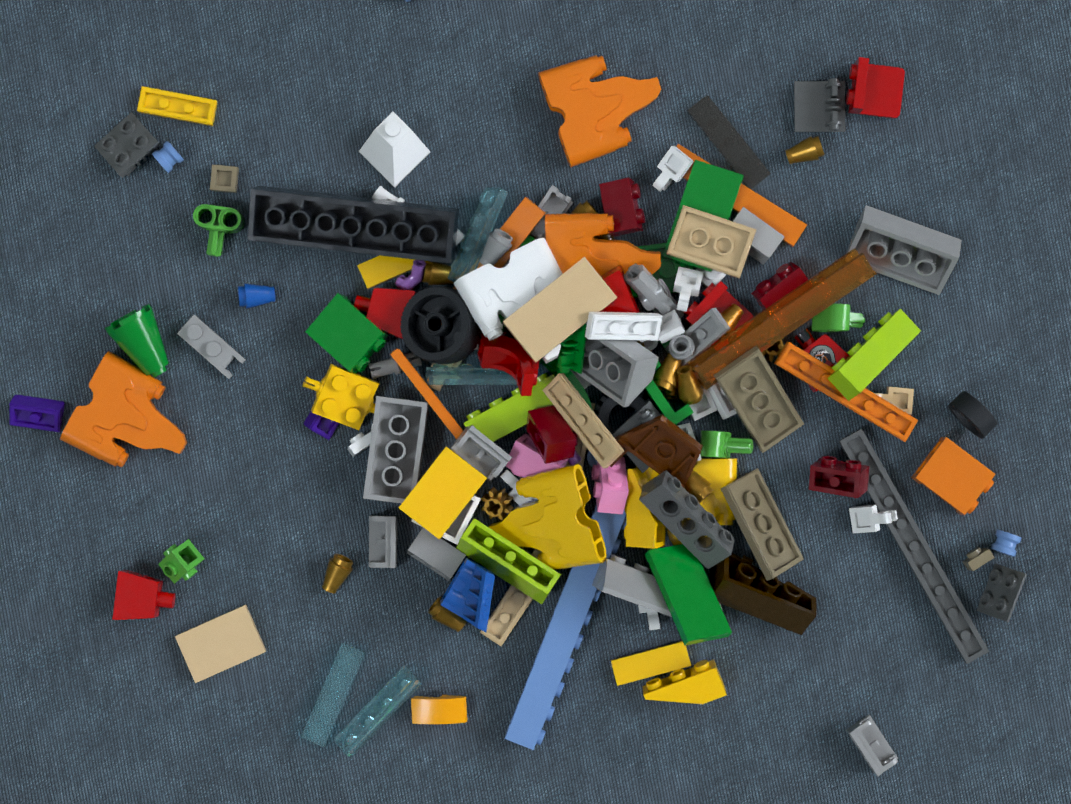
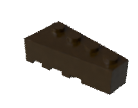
[710,549,816,635]

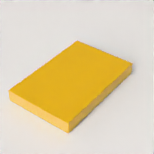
[399,446,487,540]

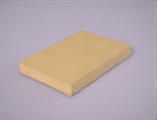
[666,205,757,279]
[175,605,266,683]

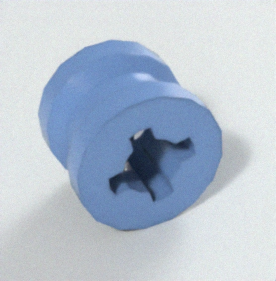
[152,141,184,173]
[990,530,1022,557]

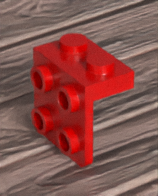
[846,57,905,119]
[684,281,754,353]

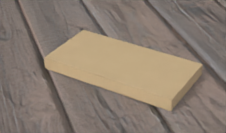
[502,257,617,363]

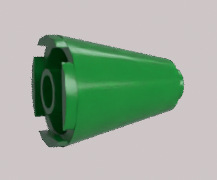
[105,304,169,377]

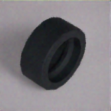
[948,391,998,439]

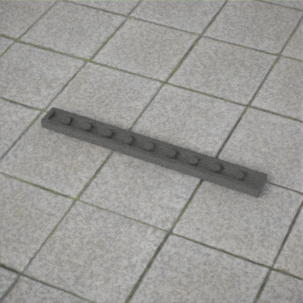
[838,429,989,664]

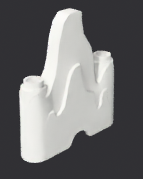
[454,238,563,363]

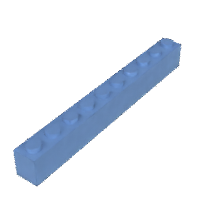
[505,504,627,750]

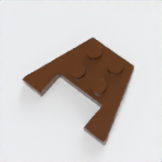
[610,415,703,502]

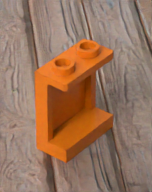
[911,437,996,515]

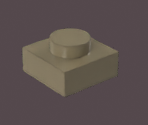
[210,164,239,193]
[962,547,995,571]

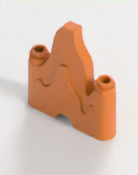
[538,55,661,167]
[545,213,661,276]
[60,351,187,468]

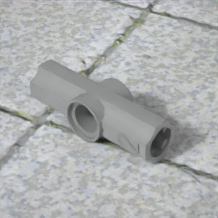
[624,263,684,320]

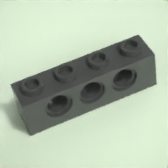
[639,470,734,569]

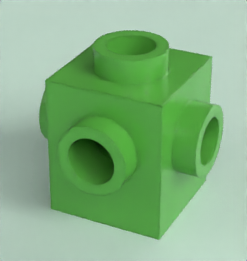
[158,539,204,584]

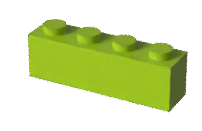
[827,309,921,401]
[464,373,555,442]
[456,518,561,604]

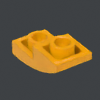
[411,695,467,724]

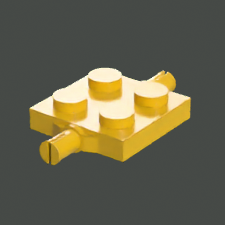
[303,364,379,430]

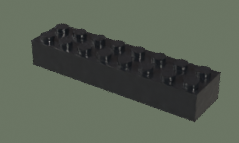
[248,186,459,264]

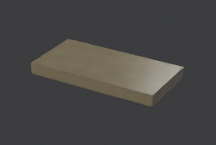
[713,346,804,453]
[720,468,804,581]

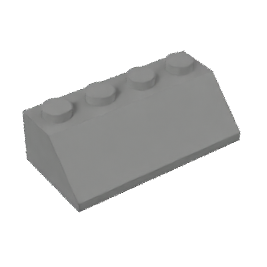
[844,205,962,295]
[574,323,659,407]
[363,396,429,503]
[592,555,672,617]

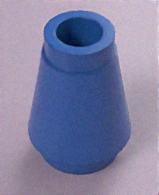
[238,283,275,309]

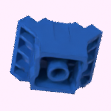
[440,557,495,632]

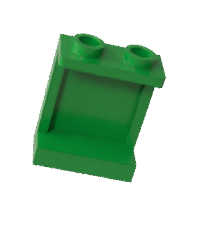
[305,293,388,373]
[643,361,694,425]

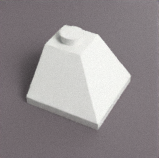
[359,112,430,188]

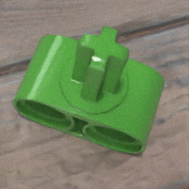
[193,204,245,257]
[812,304,865,332]
[700,431,753,458]

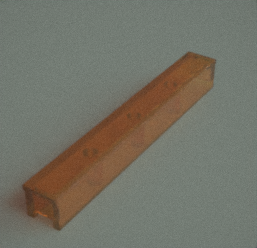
[687,249,877,390]

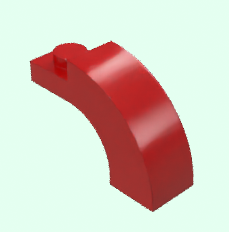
[477,333,539,396]

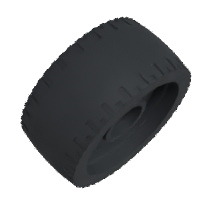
[400,286,482,364]

